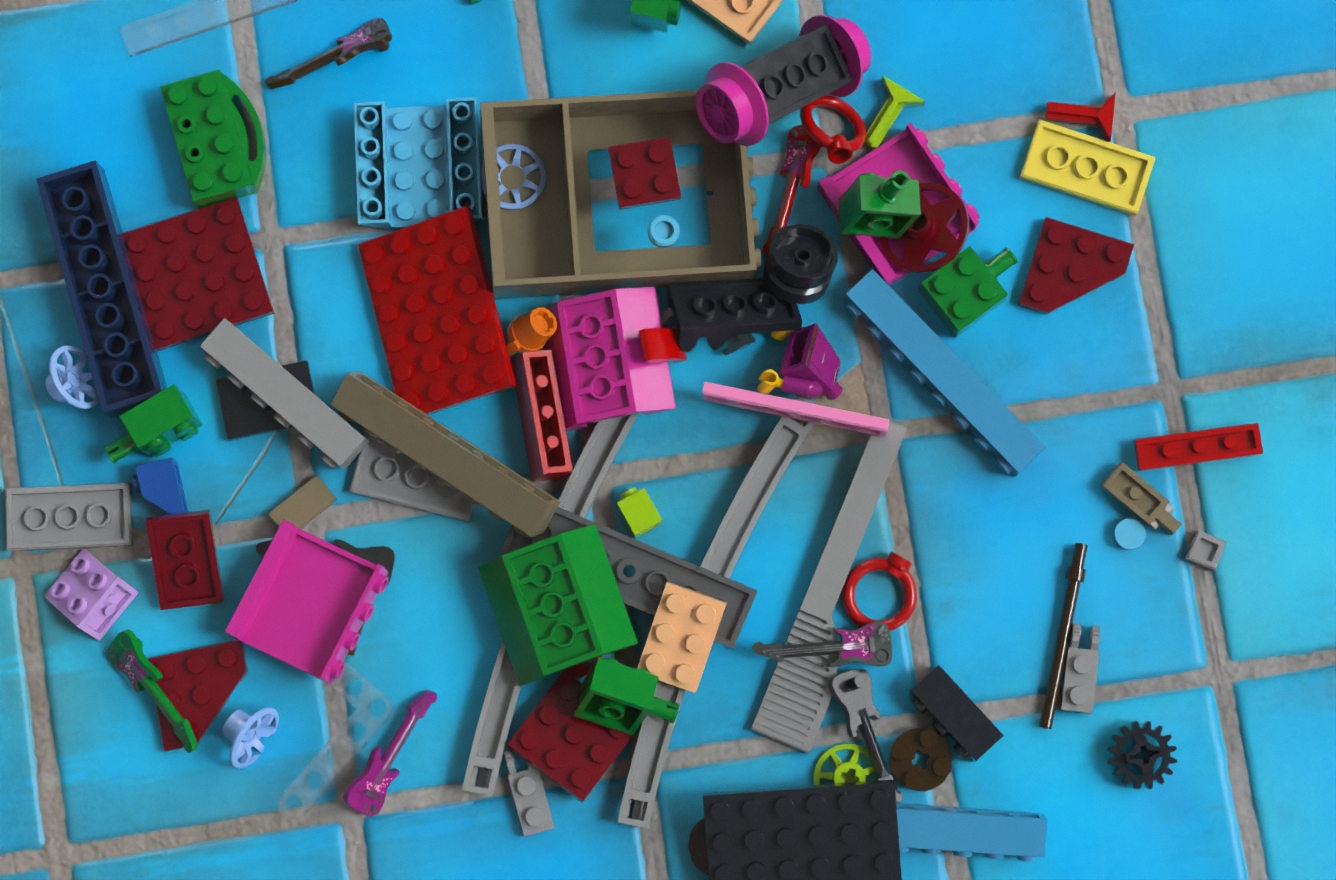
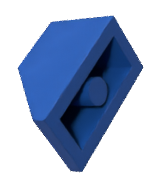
[133,457,188,514]

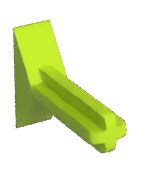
[864,76,925,149]

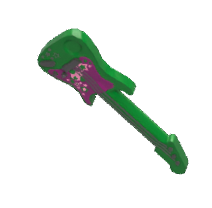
[108,629,198,753]

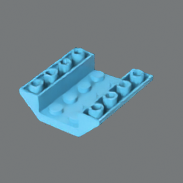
[354,97,482,230]

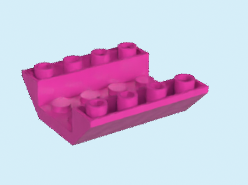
[543,287,676,432]

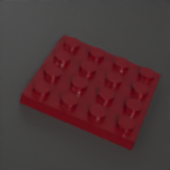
[122,197,275,352]

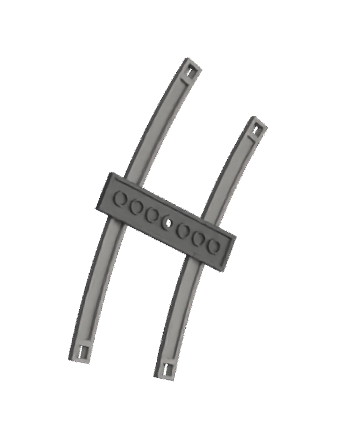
[462,307,815,829]

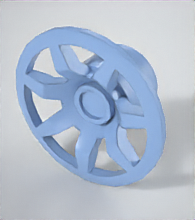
[480,144,546,210]
[46,346,99,409]
[222,707,279,768]

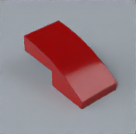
[639,328,687,364]

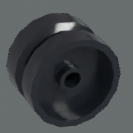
[763,224,838,305]

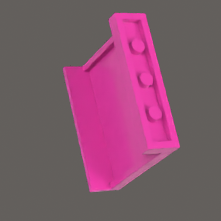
[817,123,980,286]
[225,519,389,685]

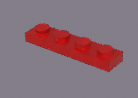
[1133,423,1263,472]

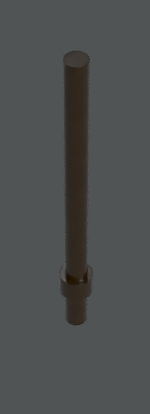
[1039,543,1088,729]

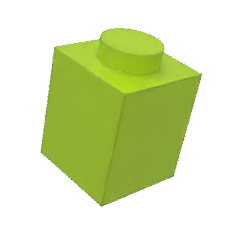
[617,487,663,539]

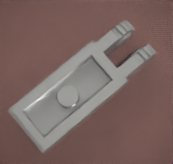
[1060,623,1100,714]
[504,749,555,837]

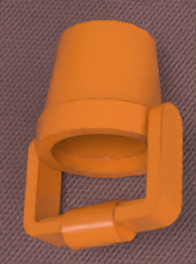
[506,307,557,358]

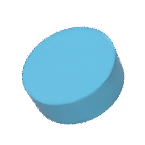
[648,215,680,248]
[1113,518,1146,550]

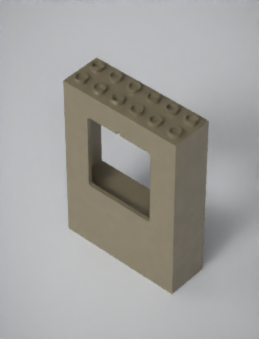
[480,90,761,299]

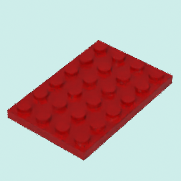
[358,206,517,415]

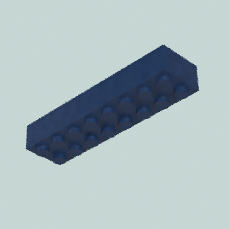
[36,160,167,418]

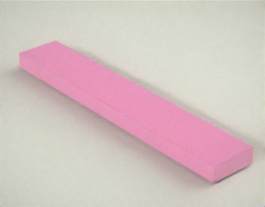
[702,382,890,437]

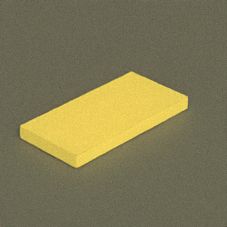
[1019,119,1156,216]

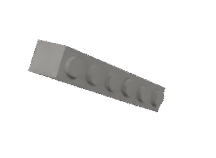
[200,318,369,469]

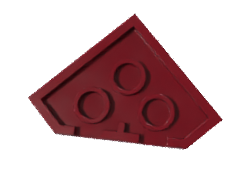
[1018,217,1134,315]
[148,640,248,752]

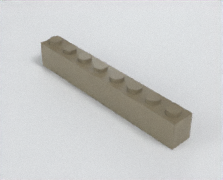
[331,371,561,537]

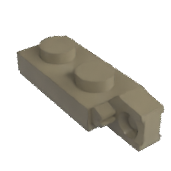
[1100,461,1182,535]

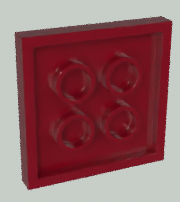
[507,670,640,803]

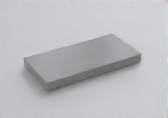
[349,433,475,522]
[5,483,133,552]

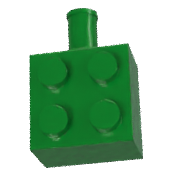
[839,170,921,238]
[918,246,1018,338]
[104,384,203,464]
[573,656,680,736]

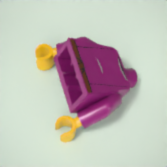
[757,323,842,400]

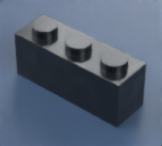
[909,665,1004,762]

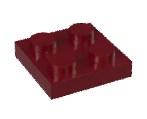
[608,137,681,210]

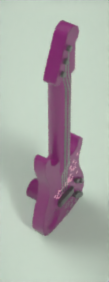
[343,690,437,817]

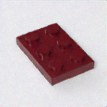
[146,509,224,610]

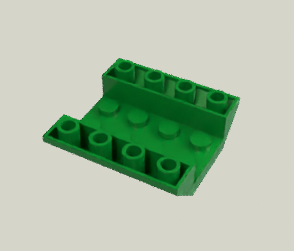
[478,524,639,687]

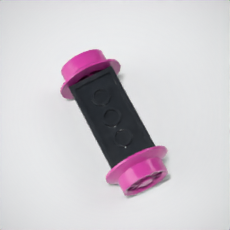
[695,15,871,146]

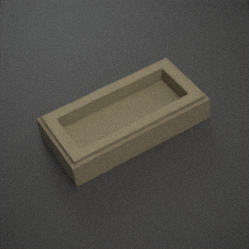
[268,475,337,529]

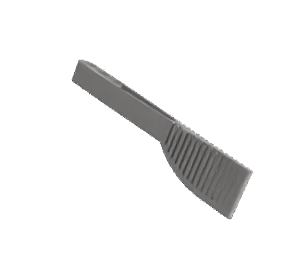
[751,416,907,754]

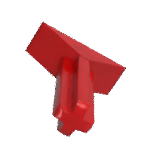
[1045,92,1116,142]

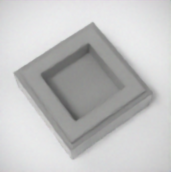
[1184,530,1226,571]

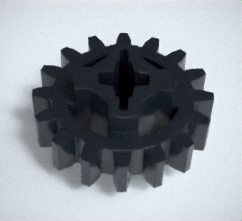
[1107,721,1177,789]

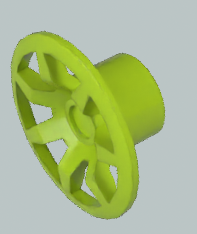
[814,744,877,785]

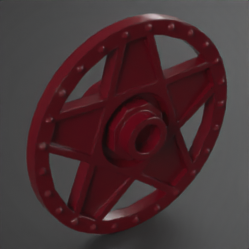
[880,183,969,273]

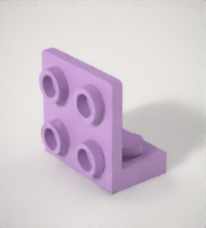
[45,549,139,641]

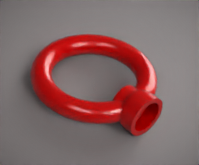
[800,94,866,164]
[842,551,917,631]

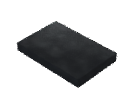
[216,360,315,441]

